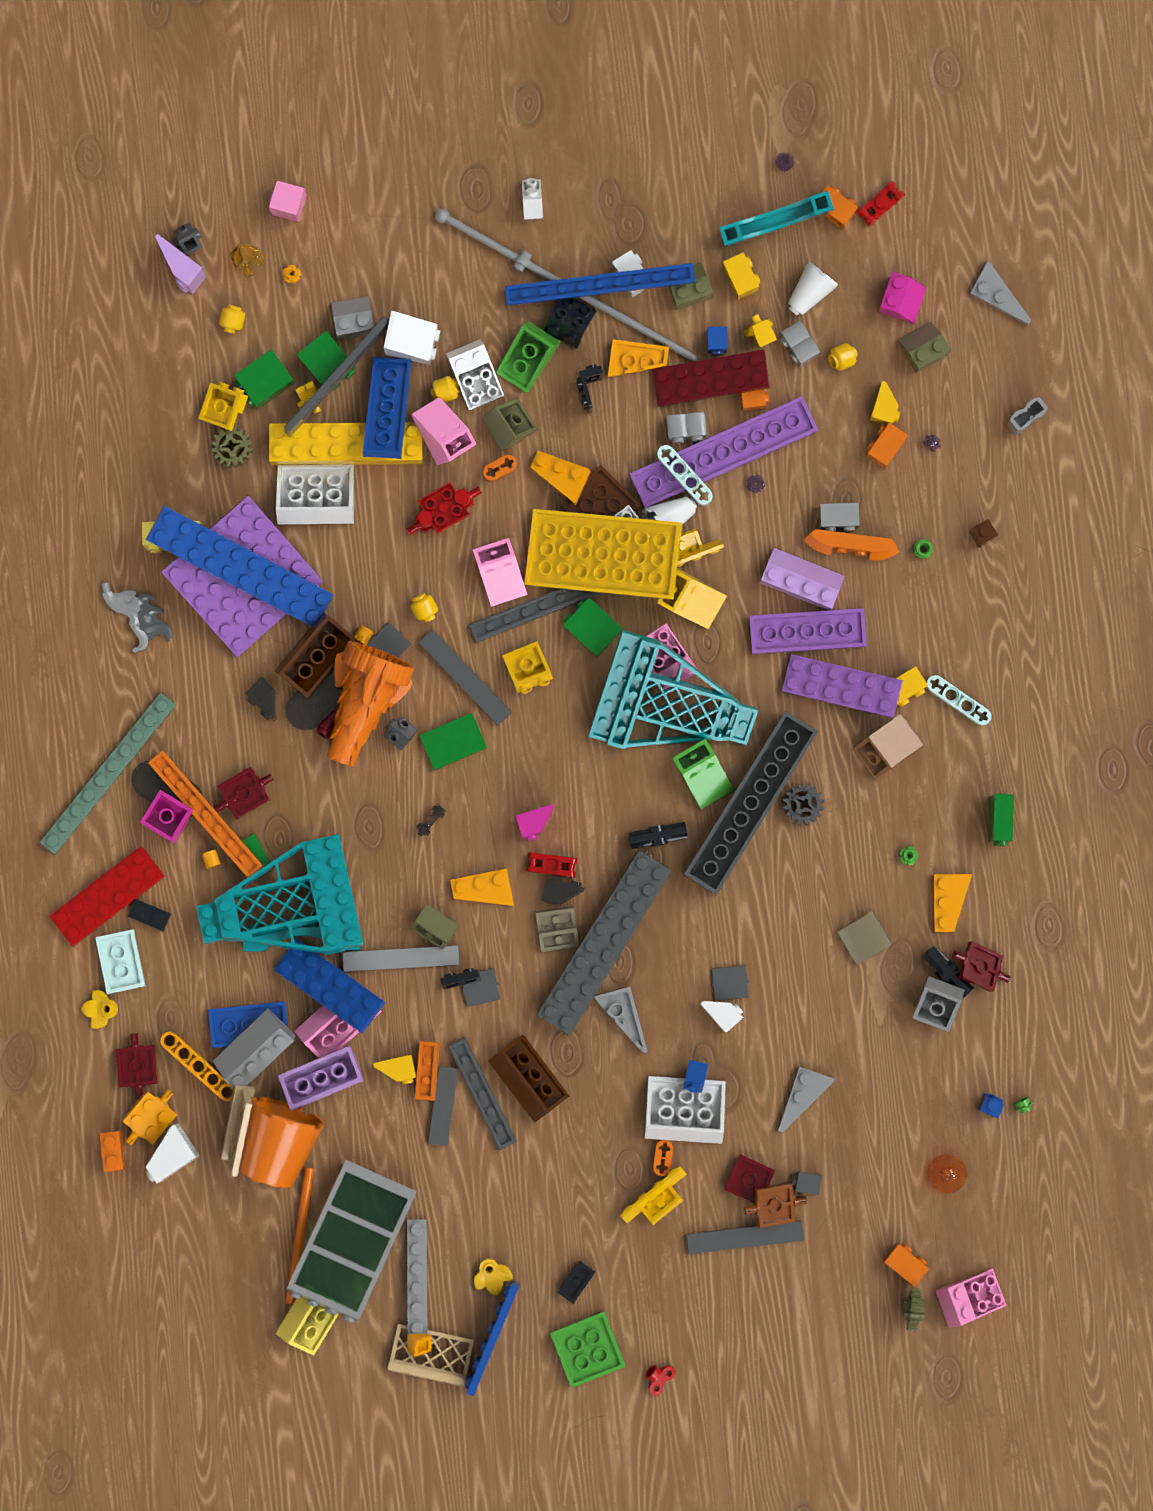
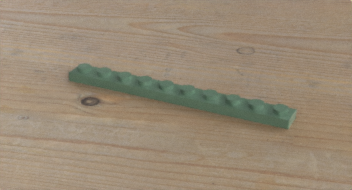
[40,693,176,855]

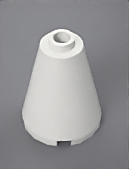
[788,261,838,316]
[642,496,697,525]

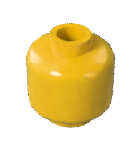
[219,304,245,334]
[828,343,858,371]
[430,376,460,403]
[410,593,438,622]

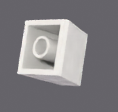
[384,311,441,365]
[146,1124,200,1183]

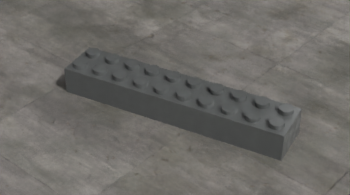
[683,711,818,896]
[537,851,672,1035]

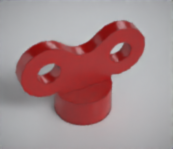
[645,1365,676,1396]

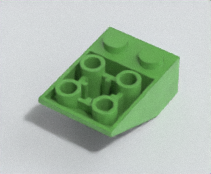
[672,739,734,809]

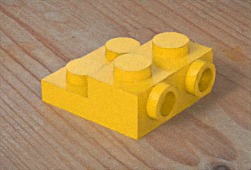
[198,381,248,431]
[502,641,553,694]

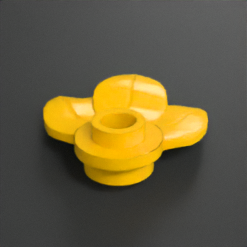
[81,990,118,1029]
[474,1258,513,1295]

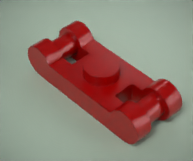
[856,181,905,227]
[526,852,578,878]

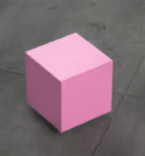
[269,181,307,222]

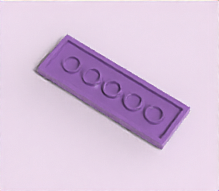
[749,608,867,654]
[782,654,903,718]

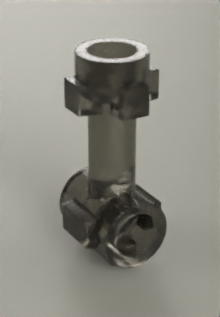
[417,804,446,837]

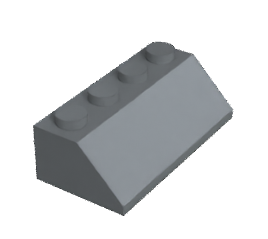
[213,1008,295,1088]

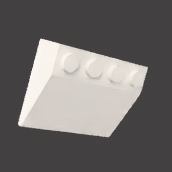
[276,464,354,524]
[645,1076,726,1144]

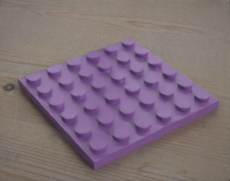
[161,495,323,657]

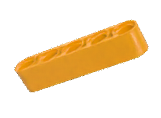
[160,1032,234,1101]

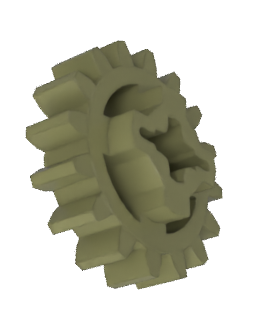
[211,426,253,468]
[902,1288,925,1331]

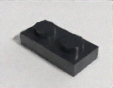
[128,899,171,932]
[440,968,481,990]
[557,1260,596,1304]

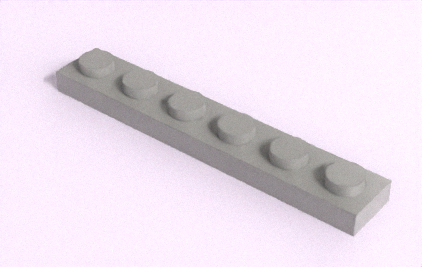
[407,1220,428,1334]

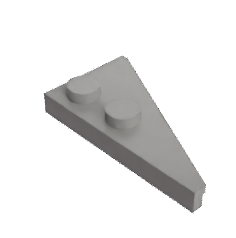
[970,262,1031,326]
[594,987,648,1053]
[778,1067,835,1133]

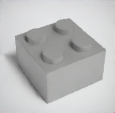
[912,976,965,1032]

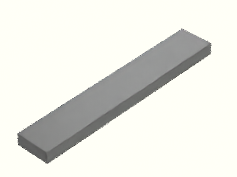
[343,946,459,972]

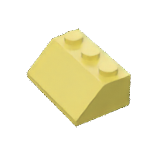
[275,1283,344,1355]

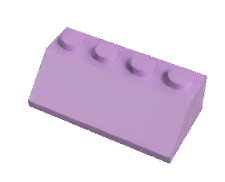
[760,548,845,611]
[278,1046,363,1111]

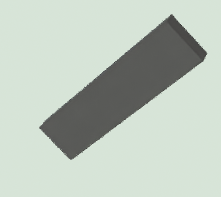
[428,1066,458,1146]

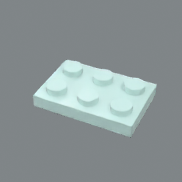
[95,929,146,994]

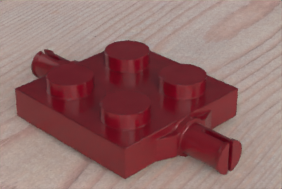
[214,767,274,819]
[952,941,1011,992]
[116,1033,158,1100]

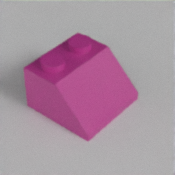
[878,272,926,324]
[140,790,193,843]
[516,804,554,842]

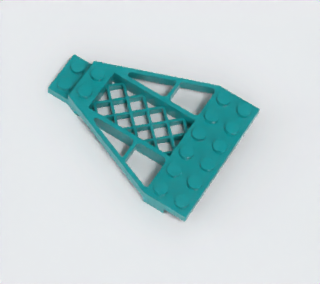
[588,630,758,749]
[196,834,364,955]

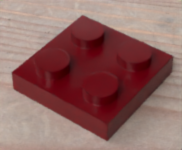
[724,1154,776,1203]

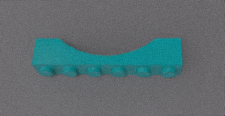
[719,191,835,247]
[243,924,360,952]

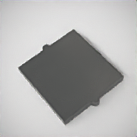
[367,622,411,657]
[712,966,749,1001]
[462,968,500,1007]

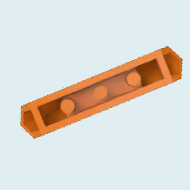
[803,529,900,561]

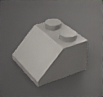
[332,296,374,340]

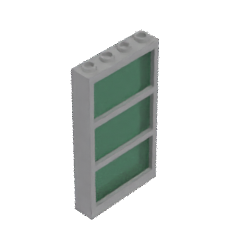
[287,1160,417,1324]

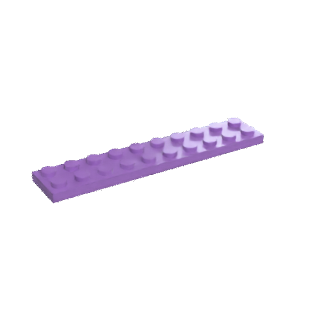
[629,396,818,508]

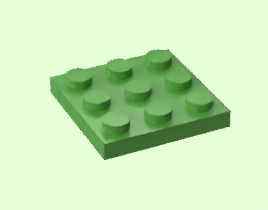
[550,1311,626,1388]

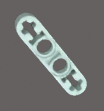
[657,445,713,506]
[926,675,991,726]

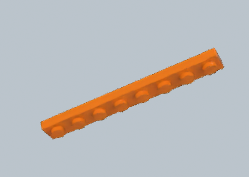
[148,750,264,878]

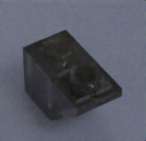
[246,677,277,721]
[542,875,585,906]

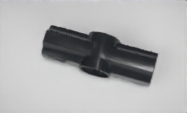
[628,822,688,849]
[922,945,974,999]

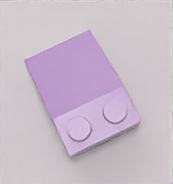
[155,234,206,294]

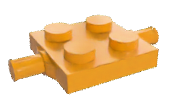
[122,1089,177,1146]

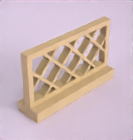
[221,1085,255,1176]
[388,1324,474,1387]

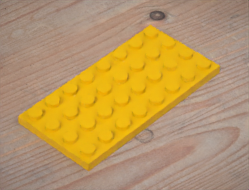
[524,509,682,600]

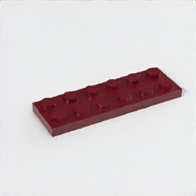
[653,349,770,407]

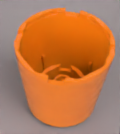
[238,1096,325,1188]

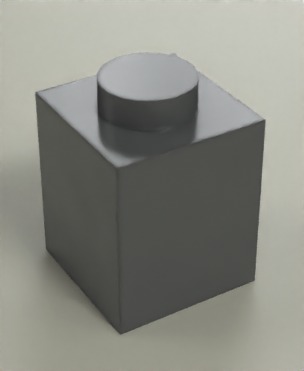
[792,1171,822,1195]

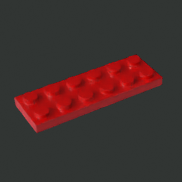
[49,846,165,947]

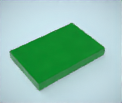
[419,713,487,771]

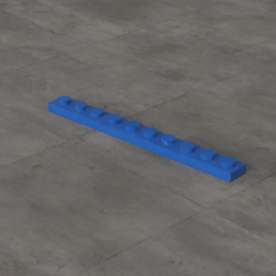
[505,263,695,306]

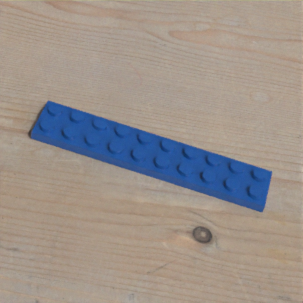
[146,505,334,626]

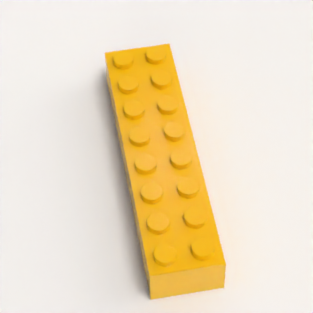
[269,422,423,465]

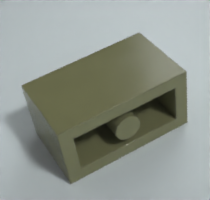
[411,904,459,950]

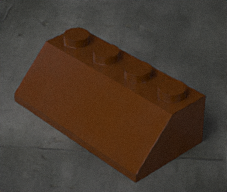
[275,612,356,698]
[488,1035,569,1123]

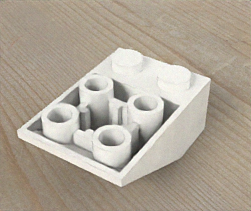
[446,339,504,410]

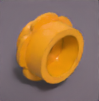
[282,265,301,283]

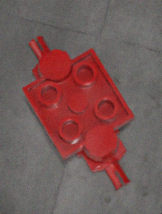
[406,482,482,535]

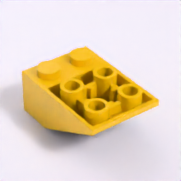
[657,568,727,629]

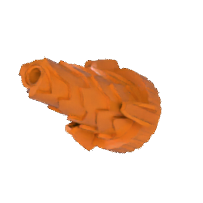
[327,641,415,767]

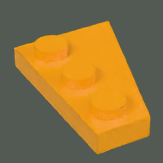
[608,339,669,378]
[530,450,591,505]
[450,868,514,906]
[933,874,972,932]

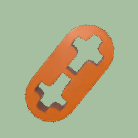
[483,455,517,482]
[653,1140,673,1176]

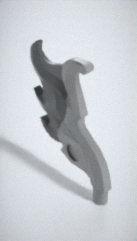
[101,583,172,653]

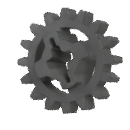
[783,784,824,825]

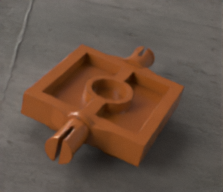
[743,1182,807,1228]

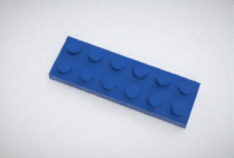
[363,357,412,459]
[274,939,385,1034]
[465,1281,520,1397]

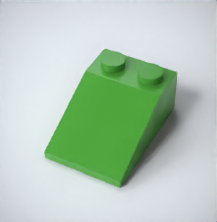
[496,322,561,393]

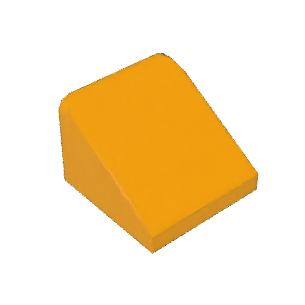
[407,1334,431,1357]

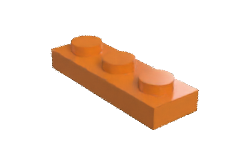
[415,1041,440,1101]

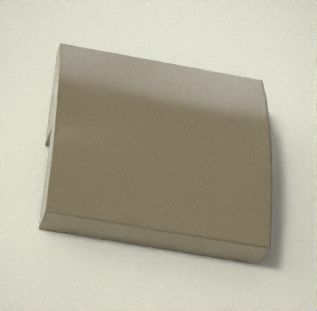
[535,906,579,952]
[837,911,892,965]

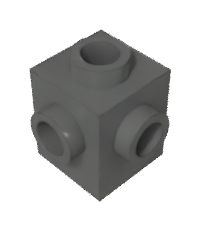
[173,223,203,256]
[383,715,418,750]

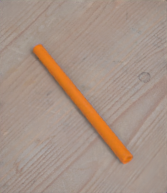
[285,1167,314,1304]

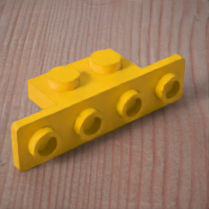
[677,528,724,567]
[620,1166,686,1225]

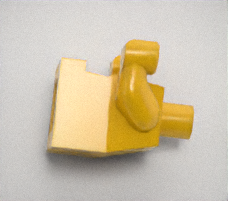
[744,314,777,348]
[295,381,321,414]

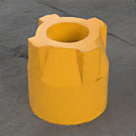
[354,625,374,645]
[202,849,221,869]

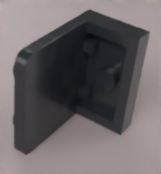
[544,298,596,348]
[576,364,603,414]

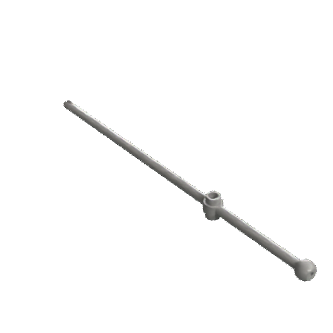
[435,208,697,361]

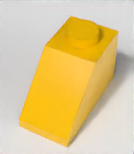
[870,381,900,425]
[373,1055,417,1085]

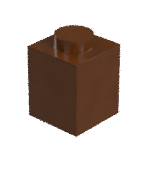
[969,519,998,548]

